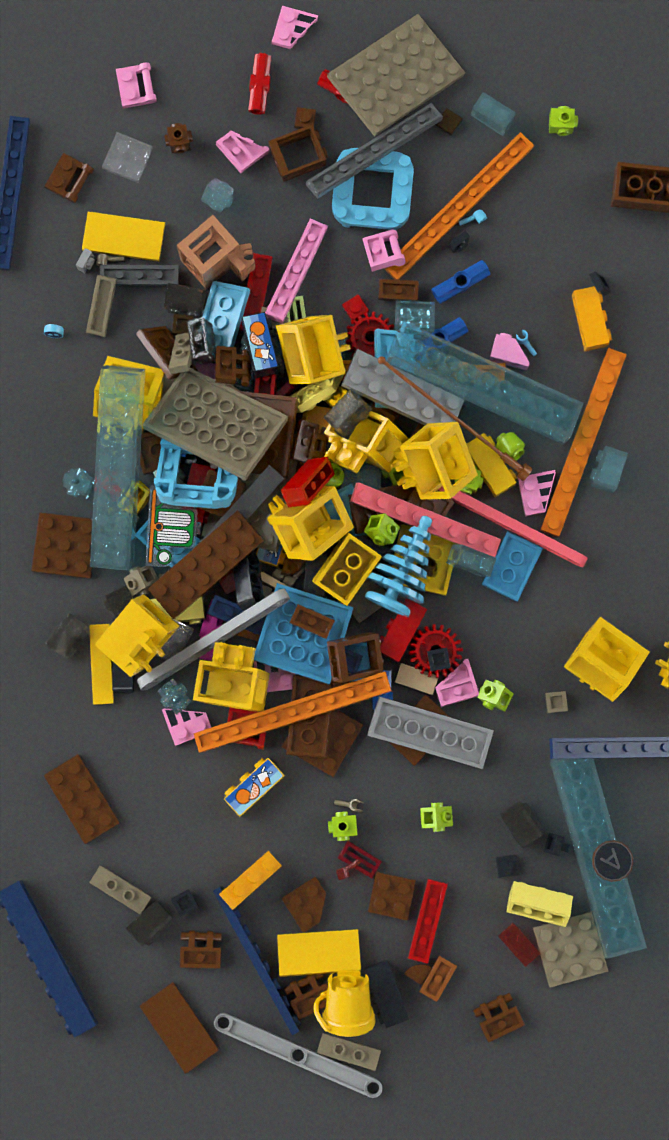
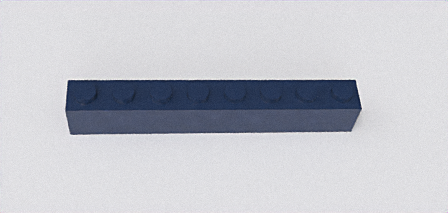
[0,880,98,1038]

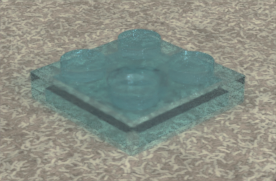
[395,301,435,333]

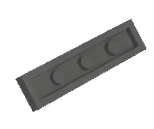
[100,265,179,286]

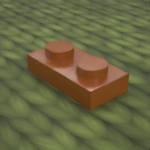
[419,955,457,1002]

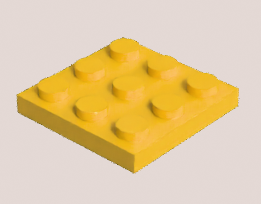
[389,524,458,596]

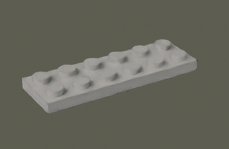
[341,349,464,425]
[367,696,494,769]

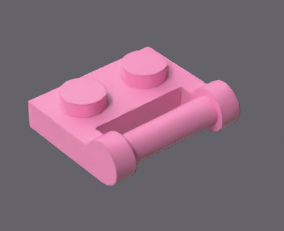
[116,63,157,109]
[362,230,406,272]

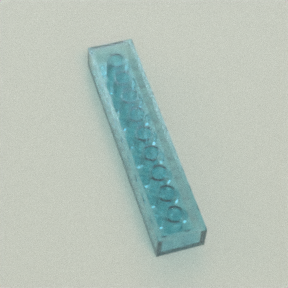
[386,321,583,444]
[90,365,145,571]
[549,759,647,959]

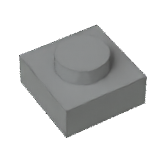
[76,248,95,273]

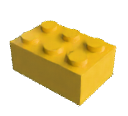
[312,533,382,606]

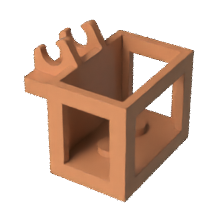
[177,215,255,289]

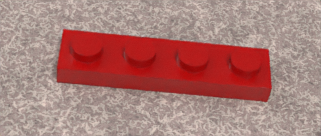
[239,253,273,331]
[408,879,448,964]

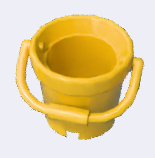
[314,969,376,1037]

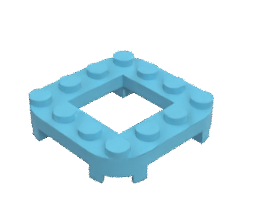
[332,148,414,231]
[154,438,238,509]

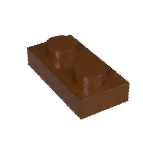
[378,279,419,302]
[290,604,335,639]

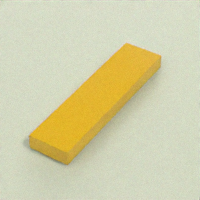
[89,624,114,705]

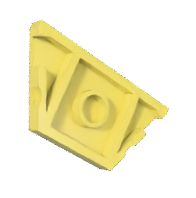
[289,368,346,413]

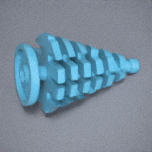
[365,516,432,617]

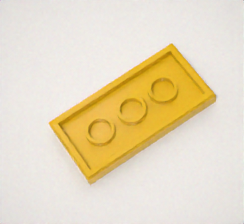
[82,212,165,262]
[277,929,361,977]

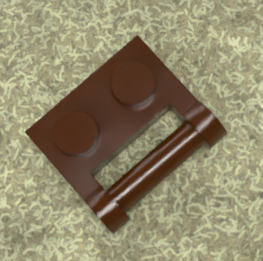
[45,153,94,203]

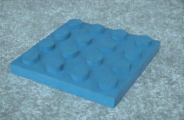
[254,583,354,684]

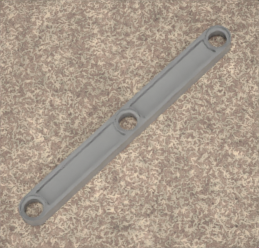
[137,589,290,691]
[214,1013,382,1098]

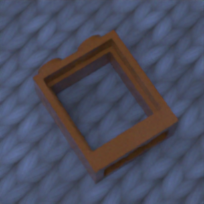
[268,124,328,182]
[327,632,384,683]

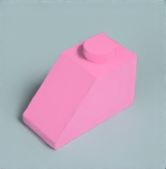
[489,333,529,371]

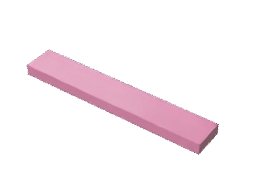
[265,219,328,324]

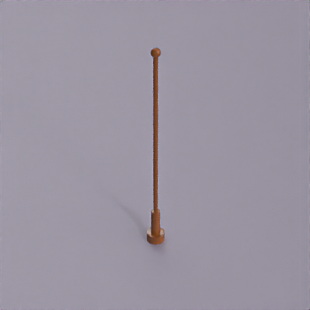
[378,356,532,481]

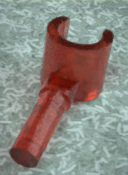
[336,859,361,880]

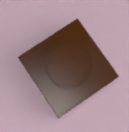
[294,107,316,129]

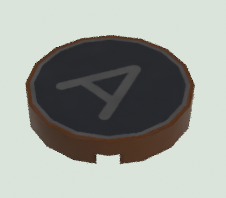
[592,840,633,882]

